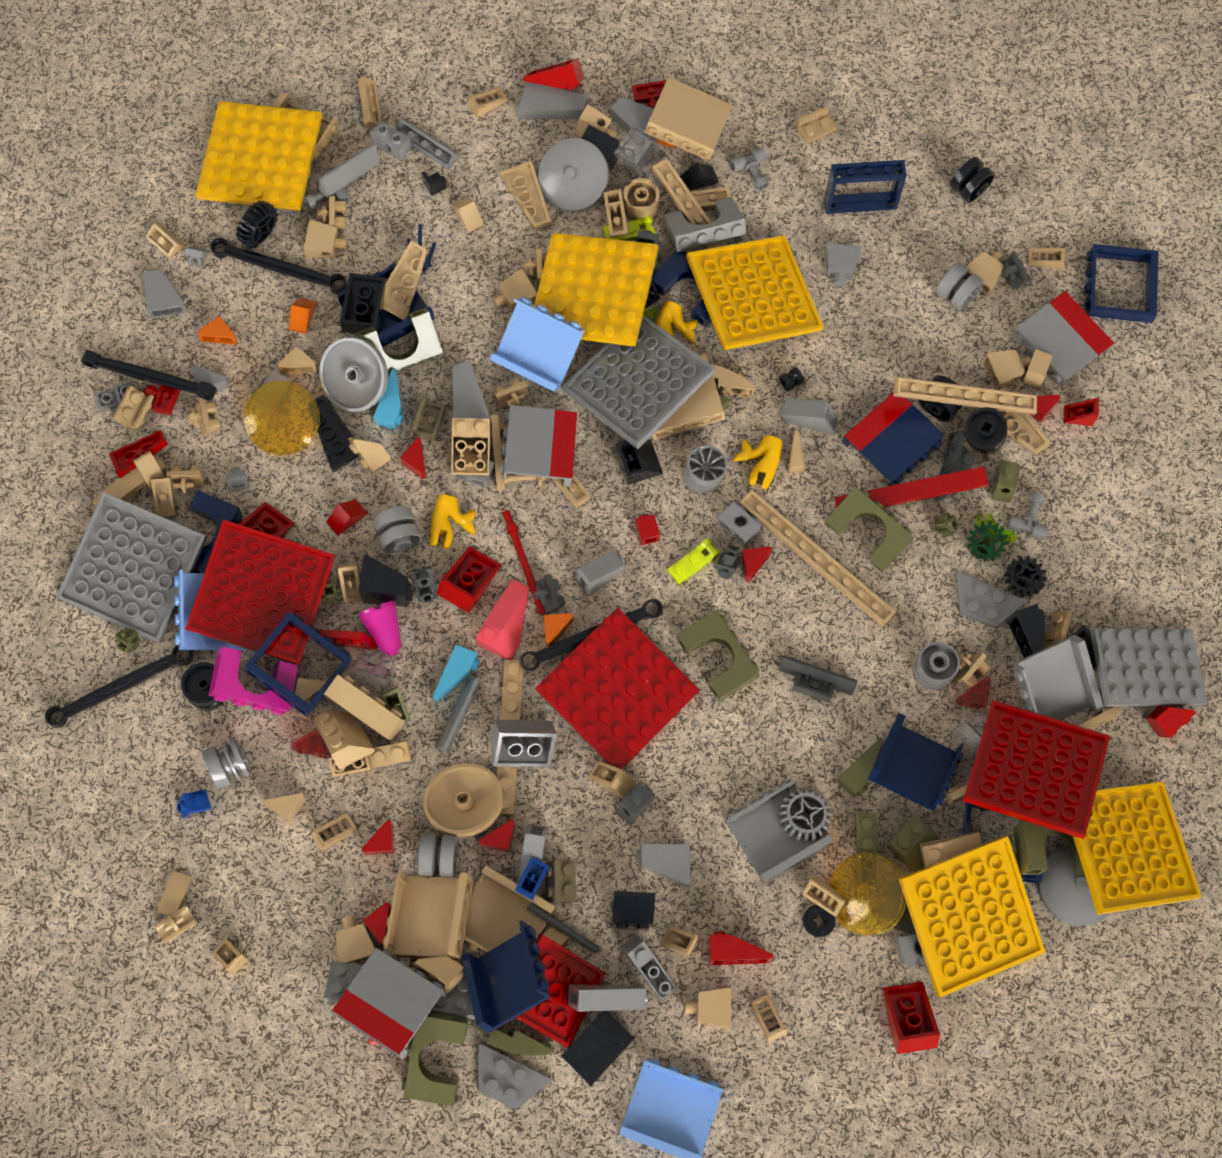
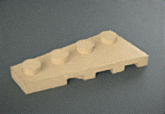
[498,161,552,230]
[383,240,428,320]
[974,387,1051,456]

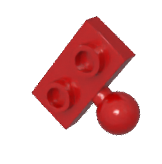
[632,80,666,109]
[143,385,181,416]

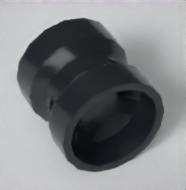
[779,367,804,392]

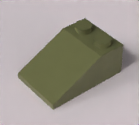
[886,815,940,872]

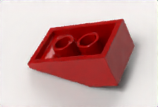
[523,58,585,90]
[239,502,295,538]
[436,546,502,613]
[708,931,773,965]
[882,981,940,1054]

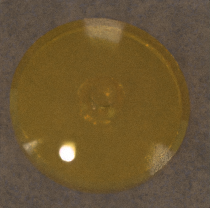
[244,381,320,456]
[829,853,906,936]

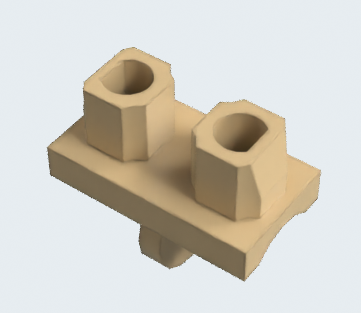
[317,196,346,229]
[523,249,547,286]
[495,378,530,409]
[187,398,220,437]
[166,465,204,494]
[954,653,990,688]
[154,906,197,944]

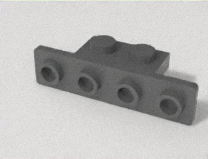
[934,430,975,501]
[779,655,857,703]

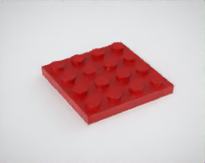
[516,934,606,1048]

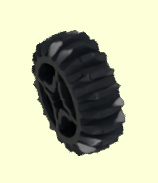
[236,201,278,248]

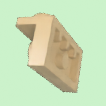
[796,106,837,144]
[112,386,154,430]

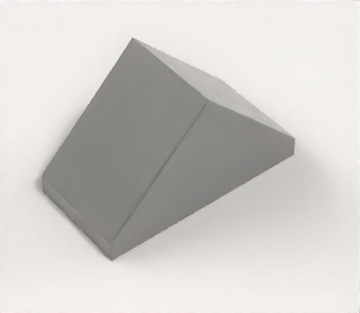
[191,366,229,392]

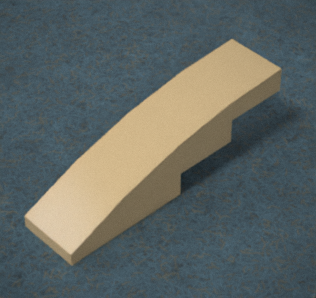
[92,454,167,506]

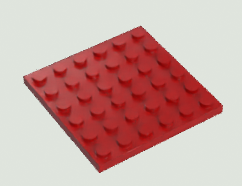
[185,520,335,665]
[535,607,700,769]
[963,700,1110,839]

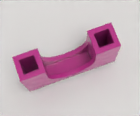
[208,646,298,715]

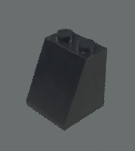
[581,125,620,173]
[358,555,414,607]

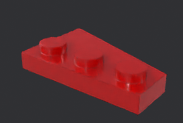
[109,430,168,478]
[315,630,378,651]

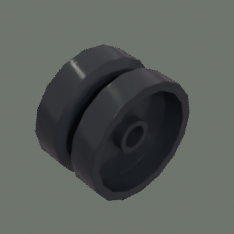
[949,157,995,203]
[918,375,963,422]
[966,408,1008,454]
[181,662,224,710]

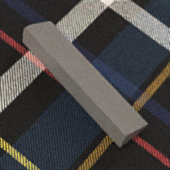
[395,118,461,170]
[319,144,380,197]
[435,678,481,753]

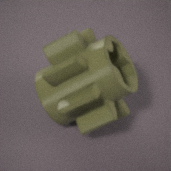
[934,512,958,537]
[322,581,342,606]
[115,628,140,653]

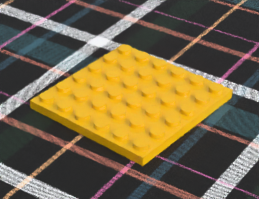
[195,101,323,211]
[534,233,659,347]
[686,235,824,350]
[1073,782,1202,915]
[899,836,1045,997]

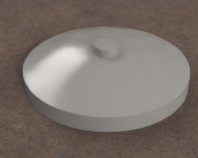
[538,138,609,211]
[319,337,388,412]
[1038,845,1110,926]

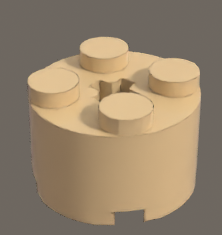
[623,178,660,220]

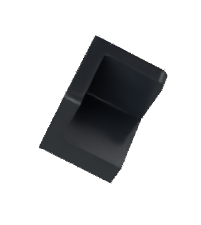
[421,171,447,196]

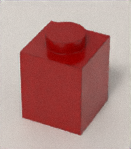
[635,514,660,546]

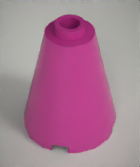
[359,601,402,657]

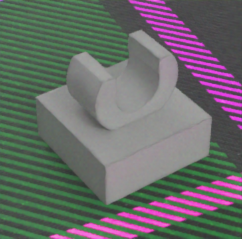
[185,247,208,267]
[226,467,250,492]

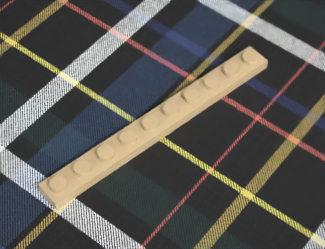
[739,490,896,627]
[947,706,1123,805]

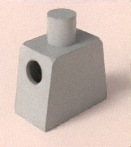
[825,242,861,287]

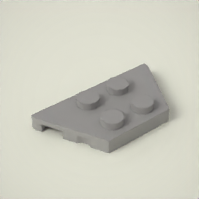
[956,572,1027,629]
[478,1044,552,1110]

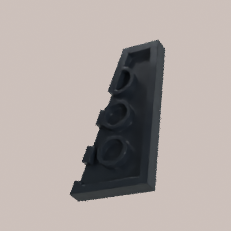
[308,394,359,473]

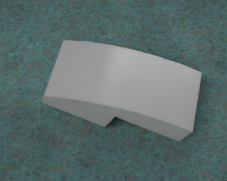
[94,383,133,412]

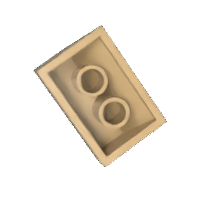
[313,709,375,770]

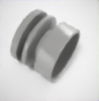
[202,737,251,789]

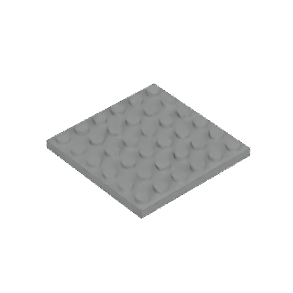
[561,315,716,449]
[56,492,208,643]

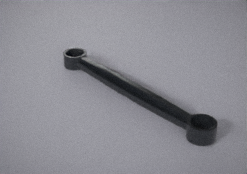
[210,238,347,295]
[81,350,217,401]
[519,599,663,671]
[45,645,193,728]

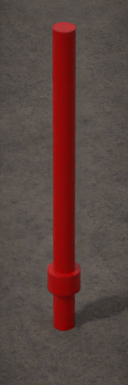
[502,510,546,616]

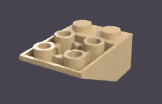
[451,418,490,476]

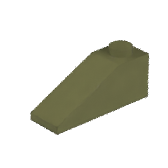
[837,737,883,798]

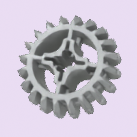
[779,787,833,842]

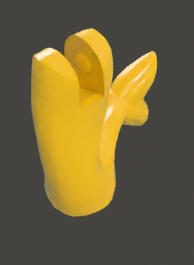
[655,301,698,344]
[733,435,783,490]
[430,494,476,549]

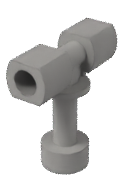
[730,147,770,191]
[303,170,350,209]
[1007,493,1049,540]

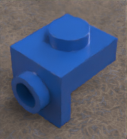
[177,789,211,819]

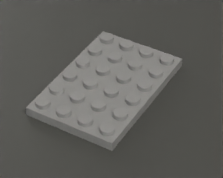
[1090,628,1208,706]

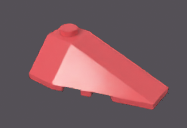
[475,579,529,660]

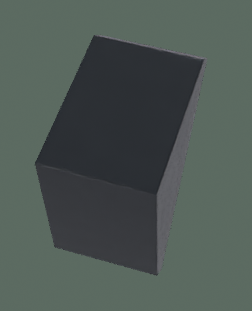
[680,162,719,191]

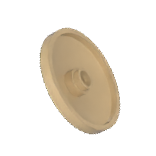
[423,763,504,837]

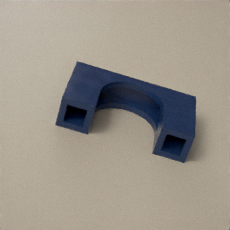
[651,251,712,328]
[189,490,243,573]

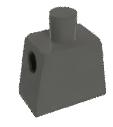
[616,782,656,825]

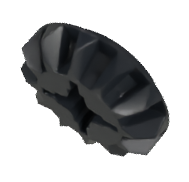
[803,905,836,937]

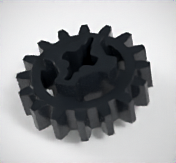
[1004,556,1047,598]

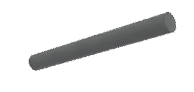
[527,902,599,953]

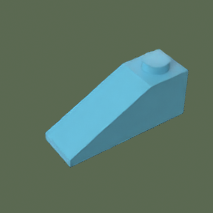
[373,368,404,430]
[432,645,480,703]

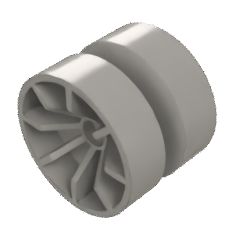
[935,262,984,312]
[683,445,727,494]
[373,506,422,553]
[913,642,960,690]
[417,833,458,878]

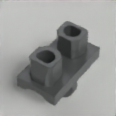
[1001,252,1031,290]
[716,545,741,579]
[412,566,438,603]
[533,574,566,614]

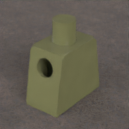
[992,461,1020,503]

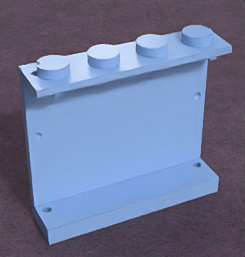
[489,297,585,392]
[174,570,248,650]
[619,1058,724,1158]

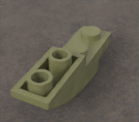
[855,813,880,896]
[472,1020,553,1057]

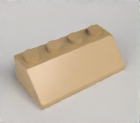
[324,674,405,742]

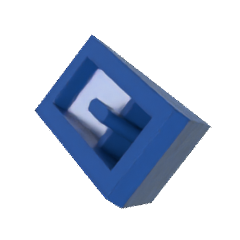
[514,857,550,900]

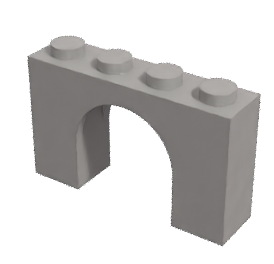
[663,197,746,252]

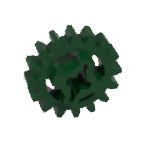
[967,520,1009,562]

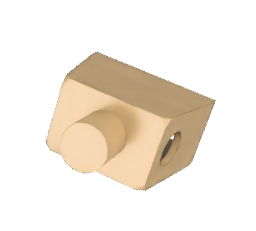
[575,104,618,138]
[303,220,348,258]
[966,251,1004,296]
[493,268,537,312]
[984,350,1031,390]
[335,915,375,964]
[685,988,731,1030]

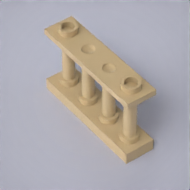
[491,415,546,491]

